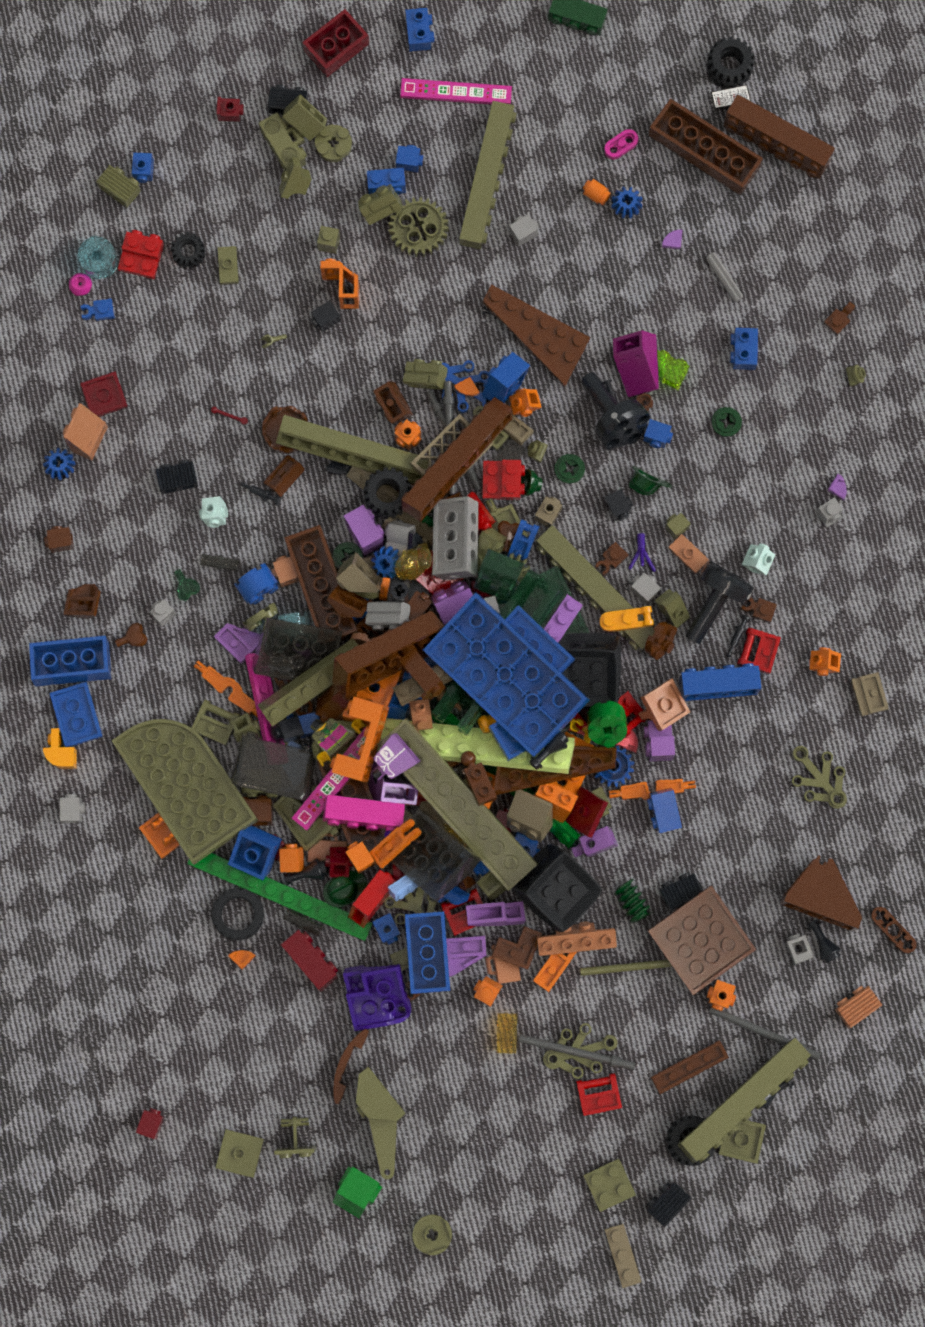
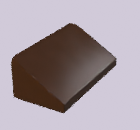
[263,455,305,497]

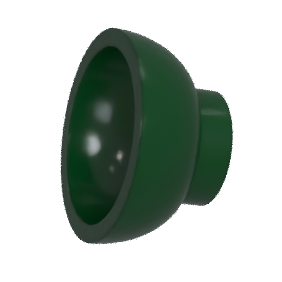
[521,469,542,496]

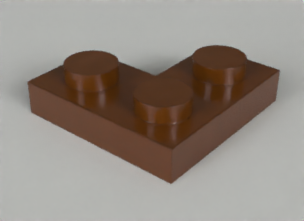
[491,926,542,970]

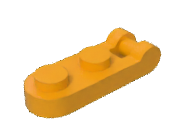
[599,606,654,632]

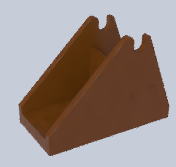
[779,855,862,932]

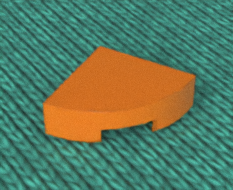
[454,377,480,396]
[379,577,390,601]
[228,950,256,970]

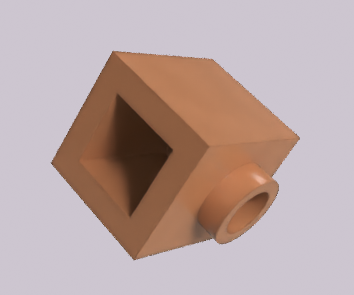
[271,556,299,587]
[409,699,433,730]

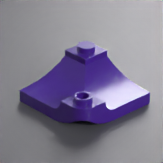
[343,964,412,1031]

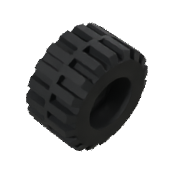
[706,37,755,89]
[364,467,411,519]
[666,1115,715,1166]

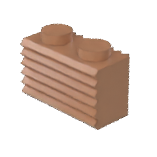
[835,985,882,1029]

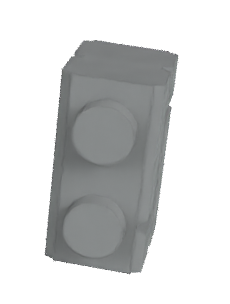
[365,602,411,631]

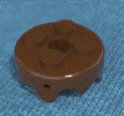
[262,405,308,454]

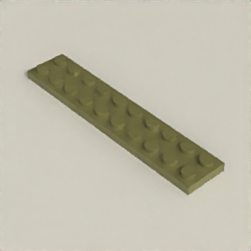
[377,718,538,891]

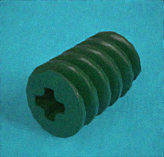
[614,879,653,923]

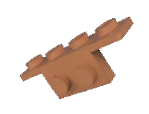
[537,921,617,956]

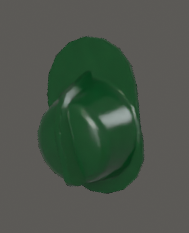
[629,466,673,495]
[323,871,368,908]

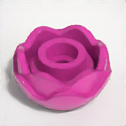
[69,273,92,296]

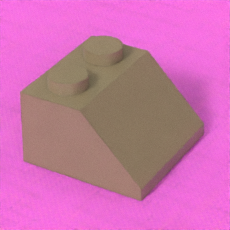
[336,552,382,593]
[507,790,553,842]

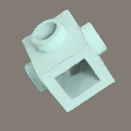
[199,496,228,528]
[742,543,775,575]

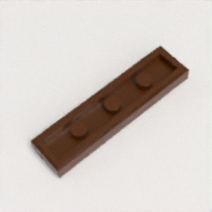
[650,1040,729,1095]

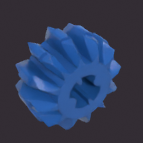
[611,186,643,219]
[43,448,76,480]
[371,546,404,578]

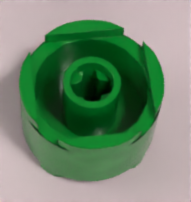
[587,701,627,748]

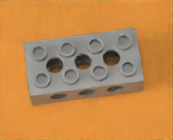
[432,496,478,580]

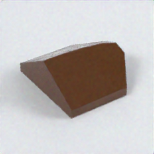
[63,584,101,619]
[327,584,372,617]

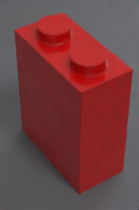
[348,870,396,928]

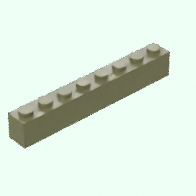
[459,101,517,249]
[276,415,428,484]
[535,525,655,652]
[677,1038,811,1163]

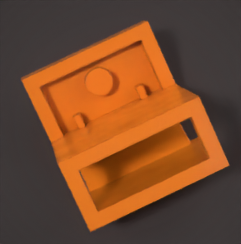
[320,258,360,309]

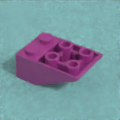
[613,330,659,397]

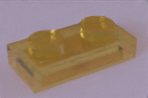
[496,1013,517,1054]

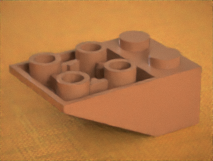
[63,403,108,460]

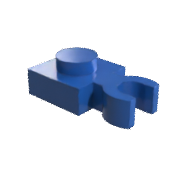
[80,298,115,321]

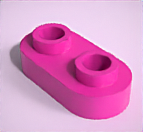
[604,129,638,160]

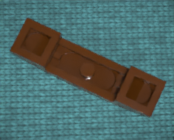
[333,1029,369,1105]

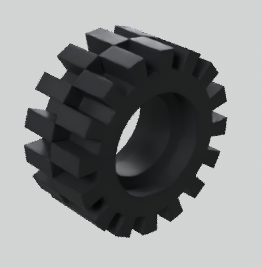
[171,232,205,269]

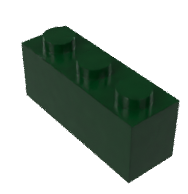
[548,0,608,36]

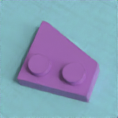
[214,623,267,664]
[446,936,487,977]

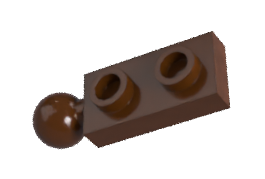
[460,751,497,806]

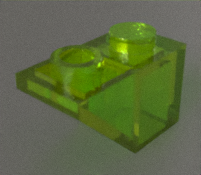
[657,350,690,391]

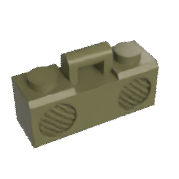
[258,113,307,171]

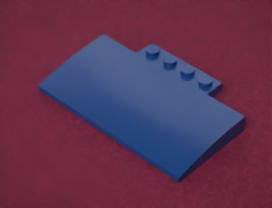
[423,593,590,757]

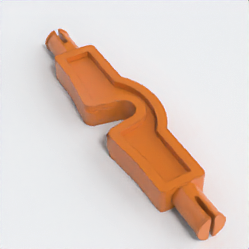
[194,660,258,718]
[608,779,696,800]

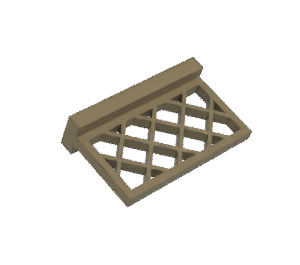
[409,414,494,478]

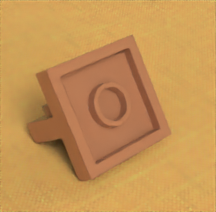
[638,678,690,731]

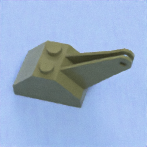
[356,1067,406,1179]

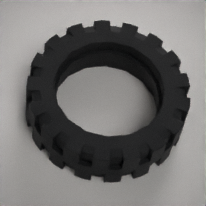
[211,888,264,941]

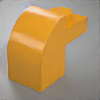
[43,728,77,769]

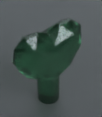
[174,569,200,601]

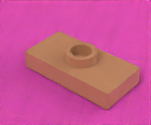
[668,534,709,574]

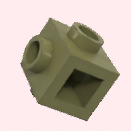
[231,712,262,748]

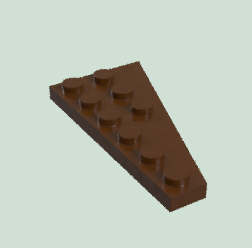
[482,284,591,387]
[494,746,617,795]

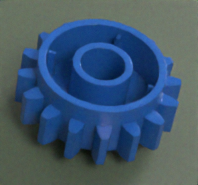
[595,745,634,788]

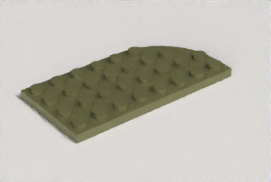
[112,719,258,865]

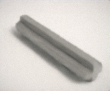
[706,253,743,302]

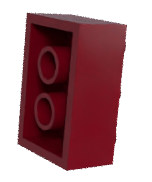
[302,9,369,77]
[281,929,338,992]

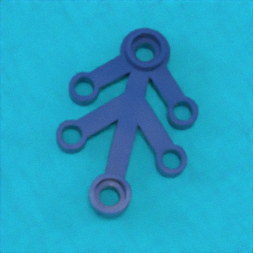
[442,360,489,413]

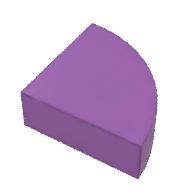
[662,230,683,250]
[827,474,847,500]

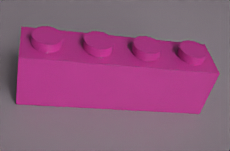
[323,795,405,832]

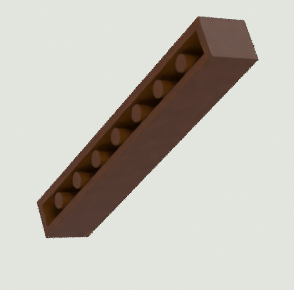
[401,397,513,522]

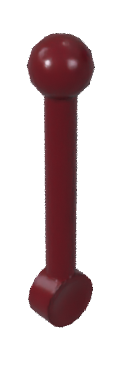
[211,406,248,425]

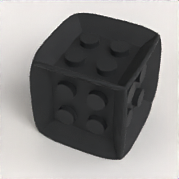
[559,633,621,707]
[512,844,602,932]

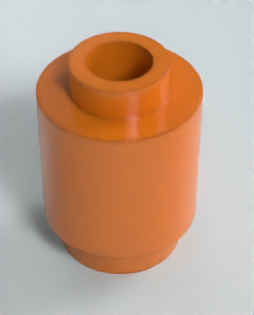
[583,179,611,205]

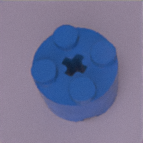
[234,563,279,605]

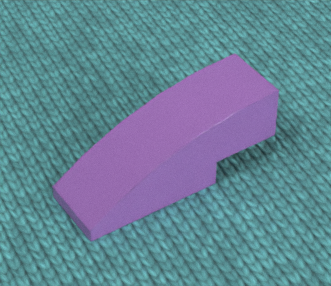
[465,901,526,926]

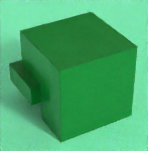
[332,1166,382,1219]

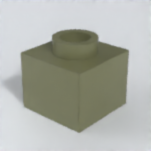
[665,513,691,540]

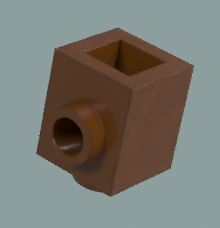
[44,526,74,553]

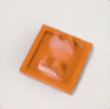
[139,813,180,859]

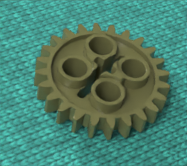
[388,197,449,257]

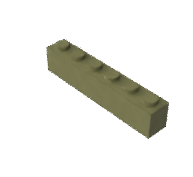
[258,638,358,727]

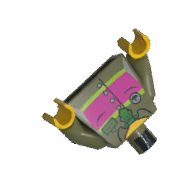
[310,718,366,767]

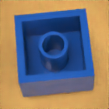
[482,352,530,403]
[228,825,282,880]

